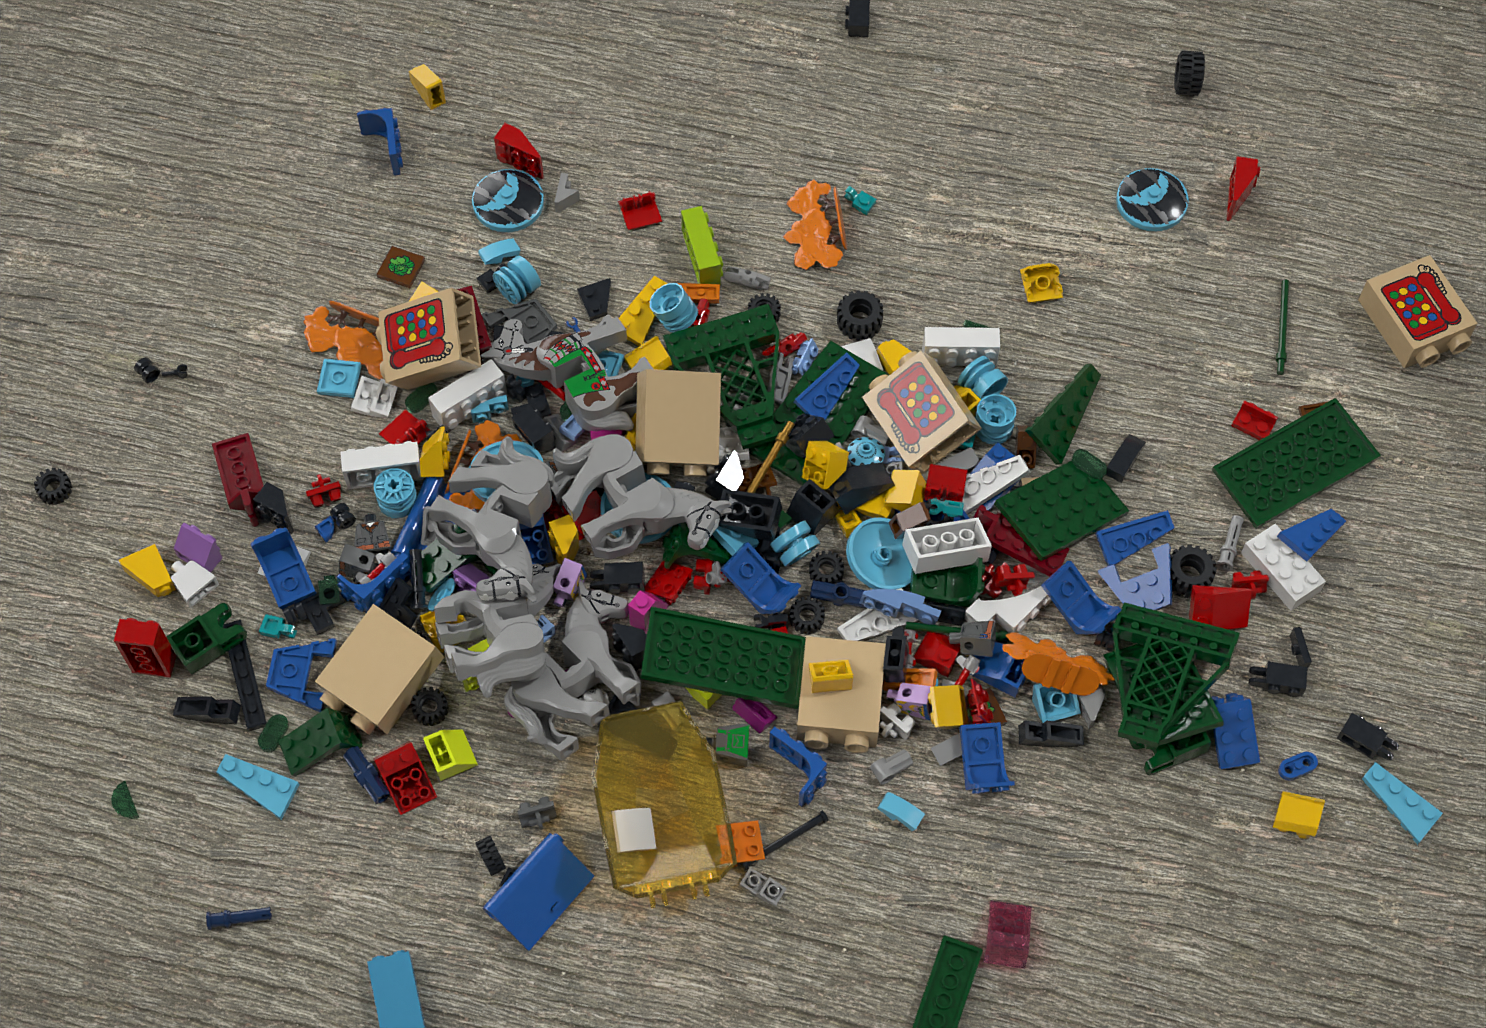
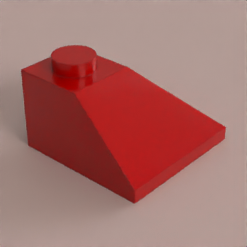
[914,632,961,678]

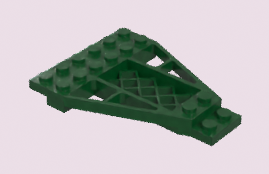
[663,304,781,450]
[1112,602,1240,748]

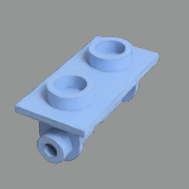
[791,338,819,376]

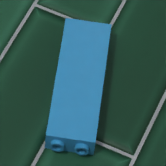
[367,950,426,1028]

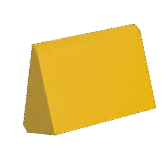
[884,470,927,512]
[808,660,853,693]

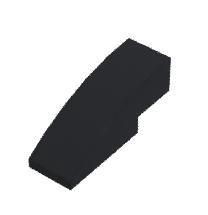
[1105,434,1146,483]
[173,696,241,724]
[1018,720,1084,747]

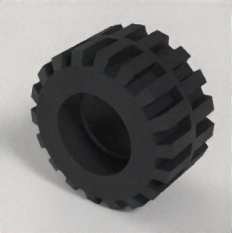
[1174,50,1205,96]
[837,290,884,341]
[1170,544,1217,598]

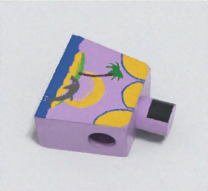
[553,558,587,608]
[887,683,933,720]

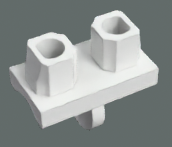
[879,703,915,740]

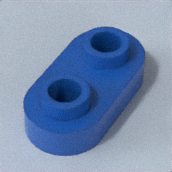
[1278,751,1318,781]

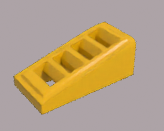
[835,502,862,539]

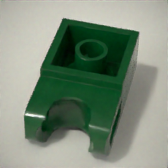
[166,603,247,675]
[1129,732,1211,776]

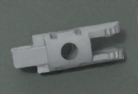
[723,266,770,290]

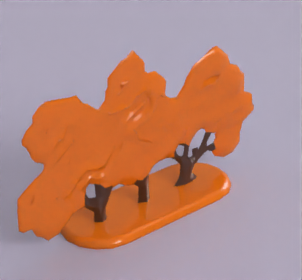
[783,179,847,270]
[304,301,383,379]
[445,420,522,510]

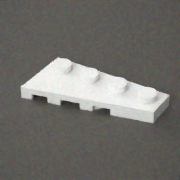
[963,455,1031,514]
[837,588,921,641]

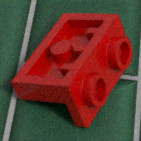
[1231,401,1278,440]

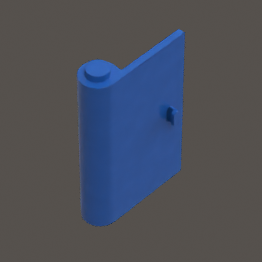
[391,477,471,560]
[483,833,594,951]

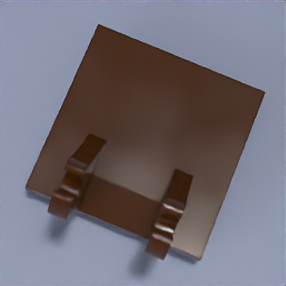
[738,464,777,496]

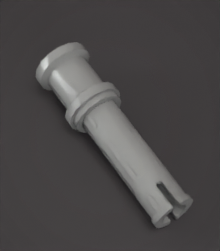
[1216,515,1244,572]

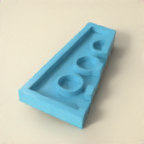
[216,754,299,820]
[1362,762,1443,845]

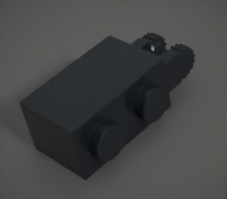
[845,0,870,37]
[590,562,645,594]
[883,626,909,683]
[1248,661,1308,697]
[1336,713,1399,761]

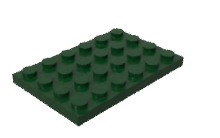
[994,455,1130,561]
[1103,644,1224,750]

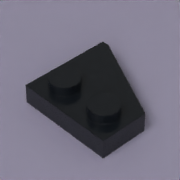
[577,278,611,321]

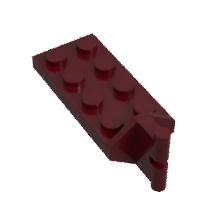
[212,433,264,527]
[973,505,1070,577]

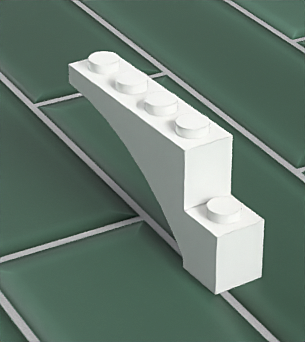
[964,586,1051,633]

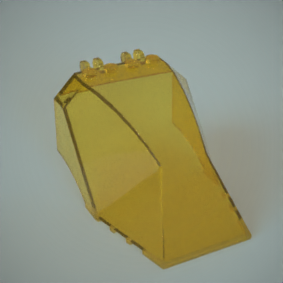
[591,701,737,908]

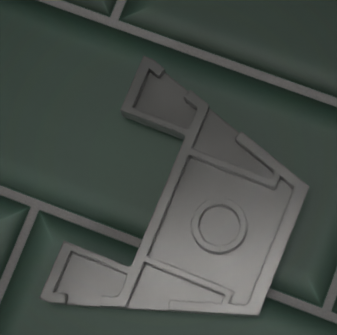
[481,299,557,344]

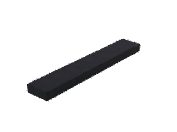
[223,619,268,732]

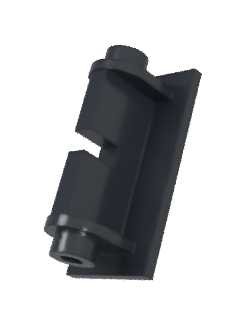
[927,601,966,626]

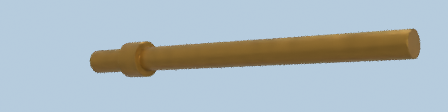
[746,421,794,493]

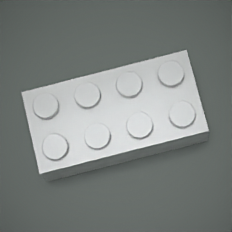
[922,327,1000,367]
[428,359,507,431]
[341,441,424,490]
[902,518,992,574]
[1241,524,1326,611]

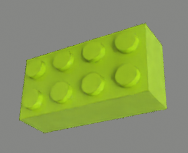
[681,206,723,285]

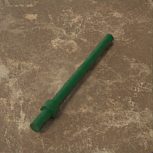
[1276,279,1289,375]
[905,621,1011,643]

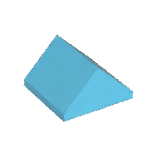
[1032,683,1081,723]

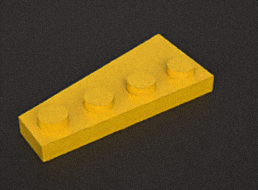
[619,276,668,346]

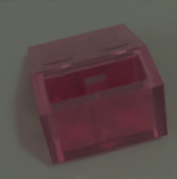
[983,900,1032,969]

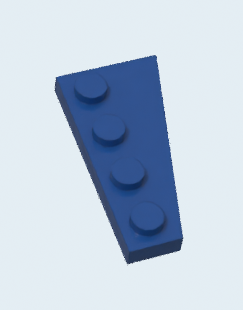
[794,352,860,420]
[1276,509,1346,562]
[1095,510,1175,566]

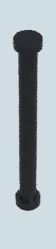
[740,810,829,871]

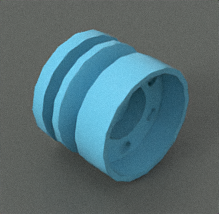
[492,255,541,304]
[650,283,698,332]
[958,356,1008,399]
[975,394,1016,444]
[374,468,417,518]

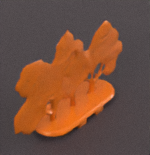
[1003,632,1115,696]

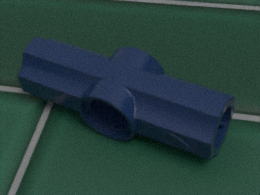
[810,580,867,608]
[343,746,390,804]

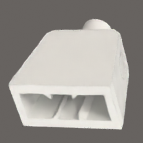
[171,561,219,608]

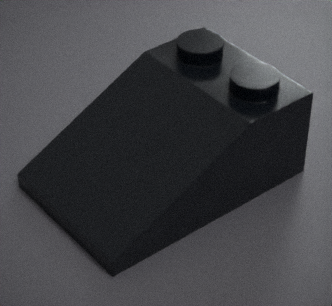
[829,462,895,514]
[718,489,783,541]

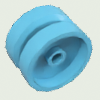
[770,521,820,567]

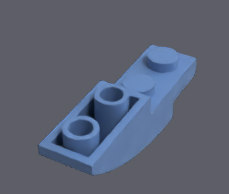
[859,589,941,625]

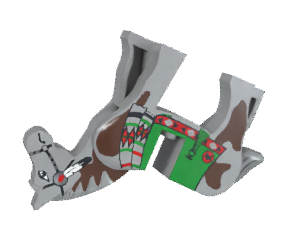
[481,314,653,431]

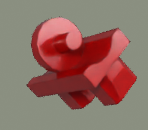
[306,474,341,508]
[693,559,721,595]
[980,562,1009,599]
[994,564,1035,596]
[1231,570,1269,600]

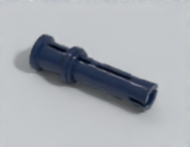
[206,907,272,930]

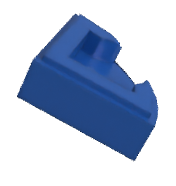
[315,516,335,542]

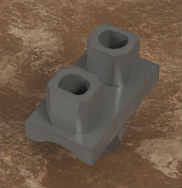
[517,796,557,830]

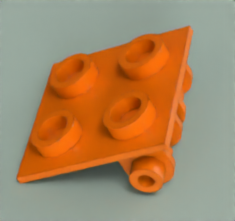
[718,820,765,868]

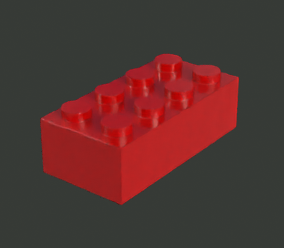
[113,618,176,678]

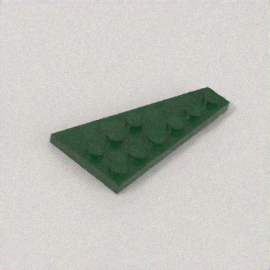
[1025,364,1101,465]

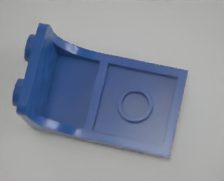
[357,108,403,176]
[250,528,317,610]
[720,542,801,614]
[337,552,411,613]
[1041,561,1121,635]
[1211,693,1260,769]
[959,722,1015,794]
[769,727,828,807]

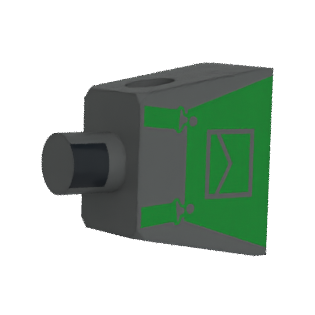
[704,724,749,767]

